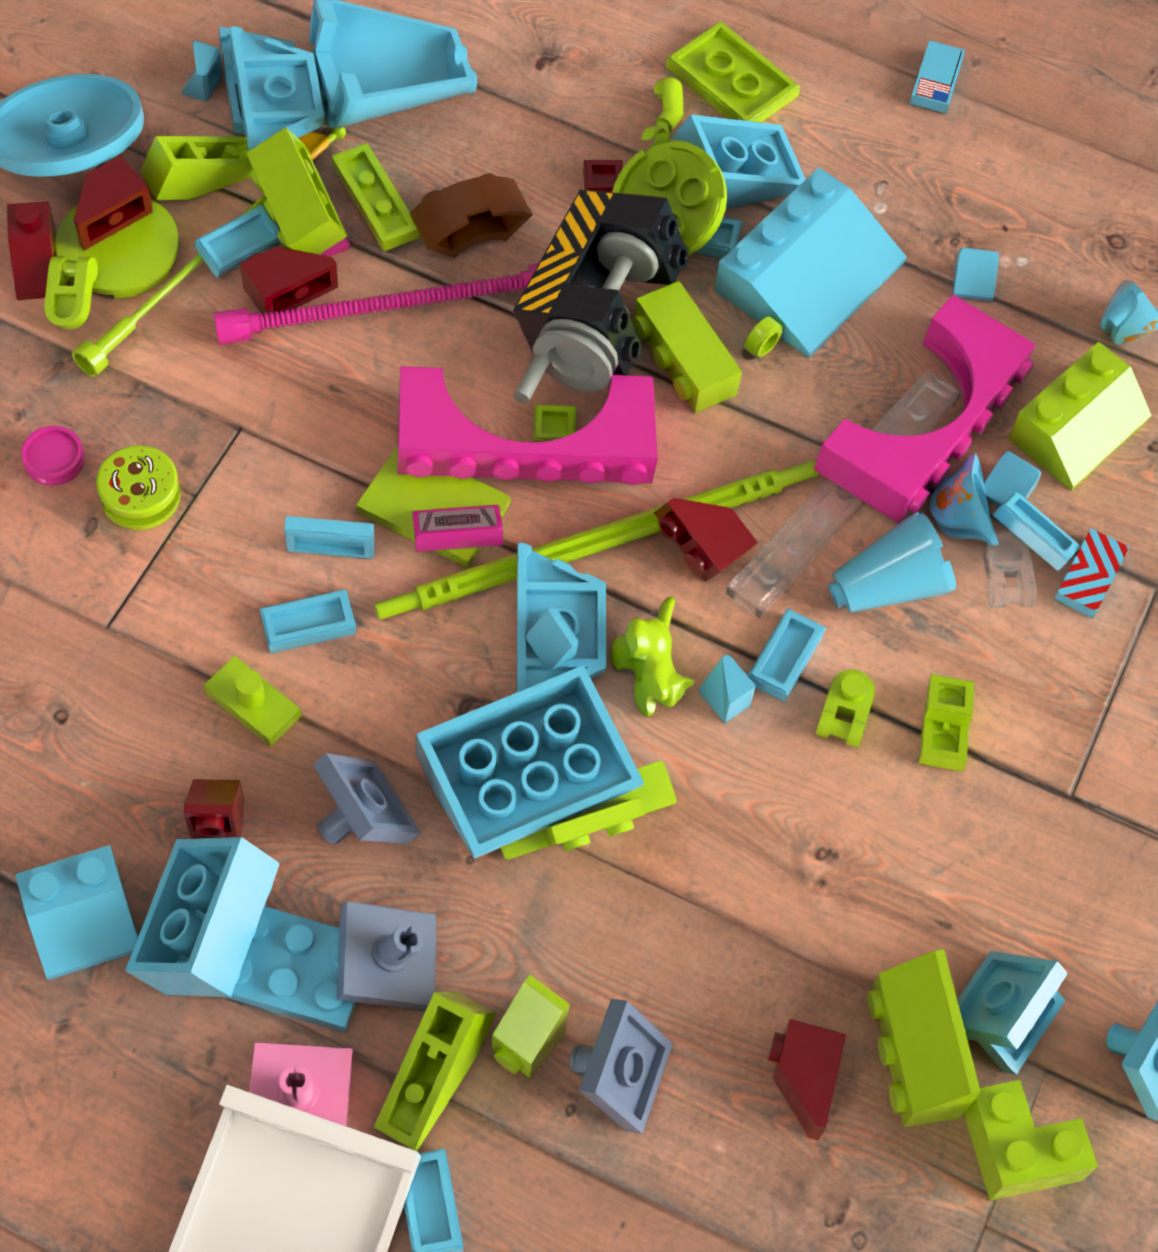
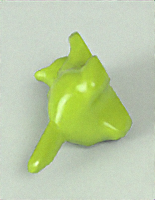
[611,597,695,717]

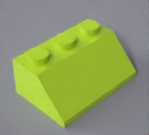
[1008,341,1151,491]
[867,949,981,1127]

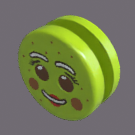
[96,445,181,530]

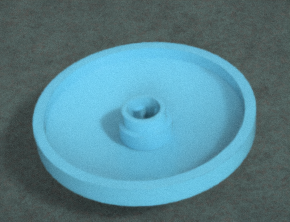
[0,74,144,177]

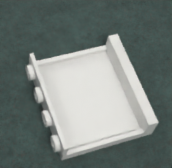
[169,1085,421,1252]

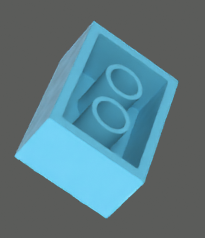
[125,837,280,997]

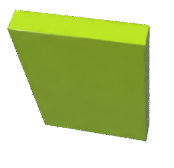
[666,21,801,123]
[356,445,511,569]

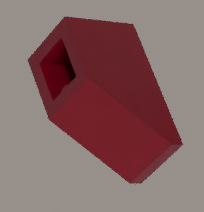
[654,498,758,582]
[183,779,244,839]

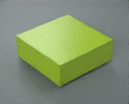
[533,405,576,442]

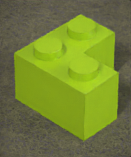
[964,1080,1098,1201]

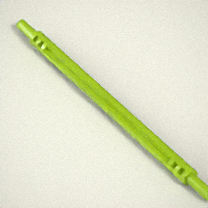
[374,460,819,621]

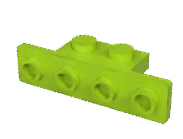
[500,761,677,860]

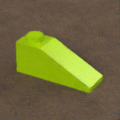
[140,136,253,200]
[373,991,497,1151]

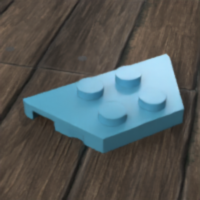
[230,26,325,151]
[516,543,606,693]

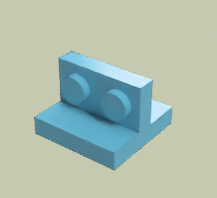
[957,951,1067,1075]

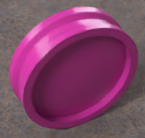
[21,426,85,486]

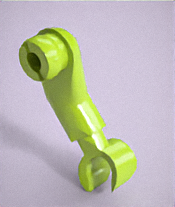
[641,77,684,149]

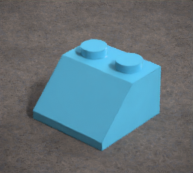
[15,845,138,980]

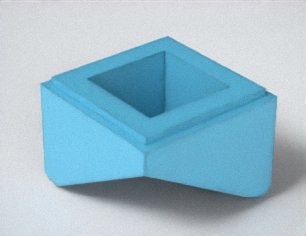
[182,41,223,102]
[699,654,755,723]

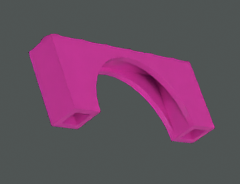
[814,294,1036,524]
[397,366,658,485]

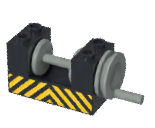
[513,189,688,403]

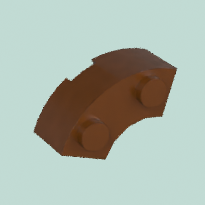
[410,173,533,258]

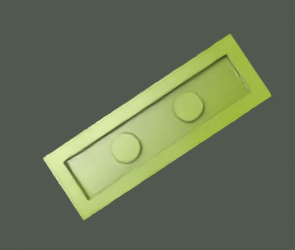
[332,143,420,252]

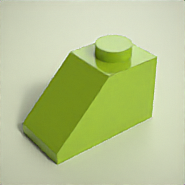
[492,975,570,1078]

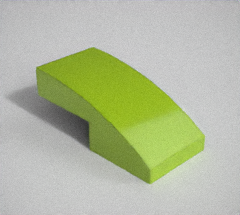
[918,674,975,772]

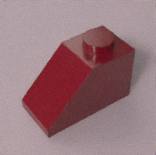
[74,155,153,251]
[7,201,57,300]
[240,246,338,315]
[768,1019,846,1140]

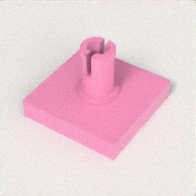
[249,1043,354,1126]

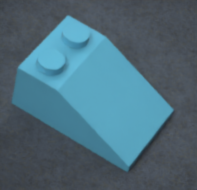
[669,115,806,210]

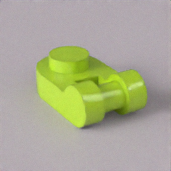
[44,256,98,331]
[815,669,875,749]

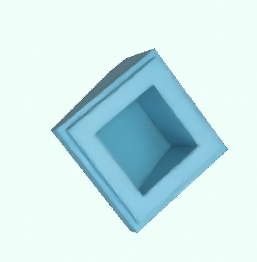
[953,248,999,302]
[984,451,1041,507]
[526,606,578,671]

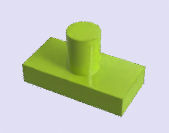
[203,655,302,747]

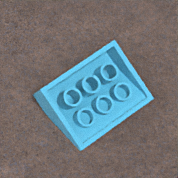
[714,167,907,358]
[416,665,644,859]

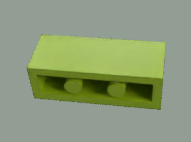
[246,127,347,255]
[632,281,742,414]

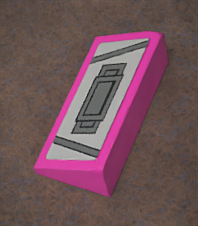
[412,505,503,552]

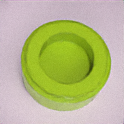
[744,316,783,358]

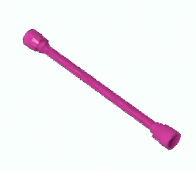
[213,263,539,345]

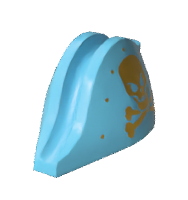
[1100,280,1158,345]
[930,453,999,545]

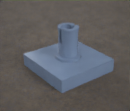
[313,753,421,845]
[336,901,436,1011]
[570,999,673,1134]

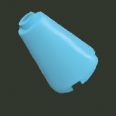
[828,512,956,613]

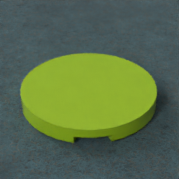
[612,140,727,256]
[55,199,180,299]

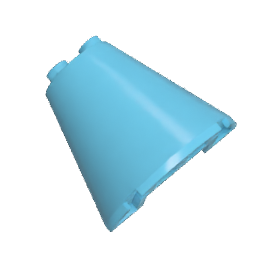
[309,0,477,128]

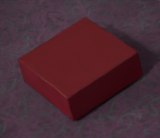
[583,160,623,192]

